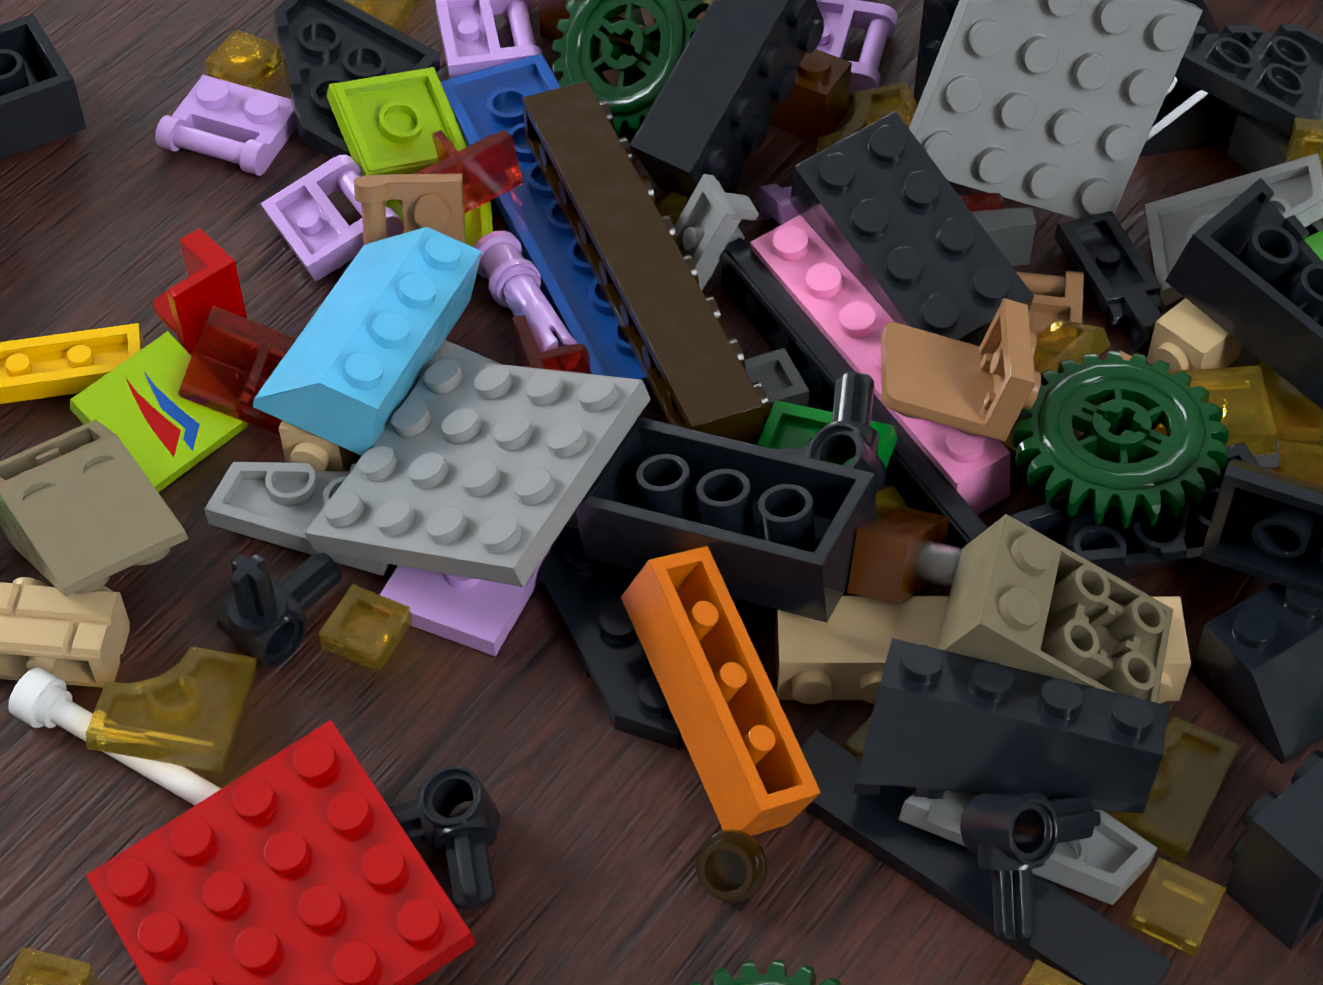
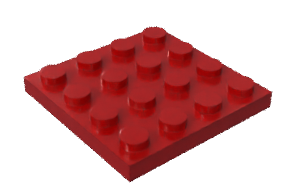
[86,720,477,985]

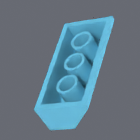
[253,227,482,456]

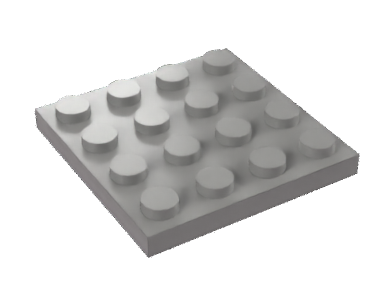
[909,0,1203,219]
[304,357,650,587]

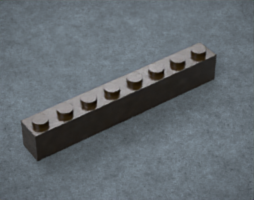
[522,81,770,445]

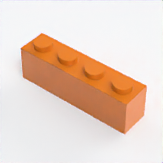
[621,546,821,836]

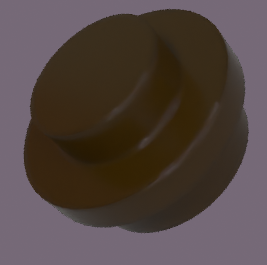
[696,829,768,902]

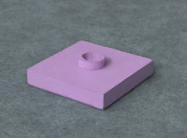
[376,547,551,657]

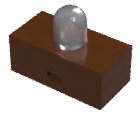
[847,506,962,605]

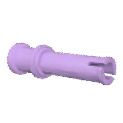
[474,231,580,370]

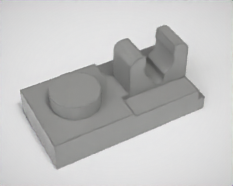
[674,174,759,291]

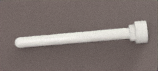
[9,667,221,806]

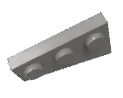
[1145,153,1323,307]
[204,462,389,576]
[898,790,1157,905]

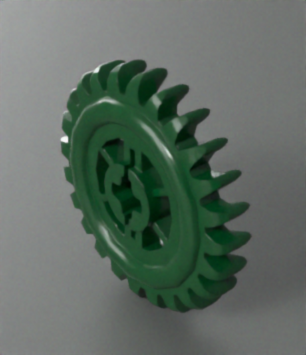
[552,0,710,141]
[1011,351,1230,529]

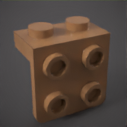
[880,298,1041,442]

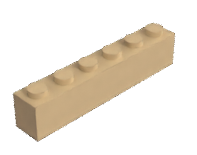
[775,596,1191,704]

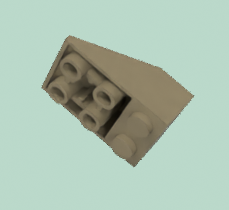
[0,419,188,597]
[937,514,1173,703]

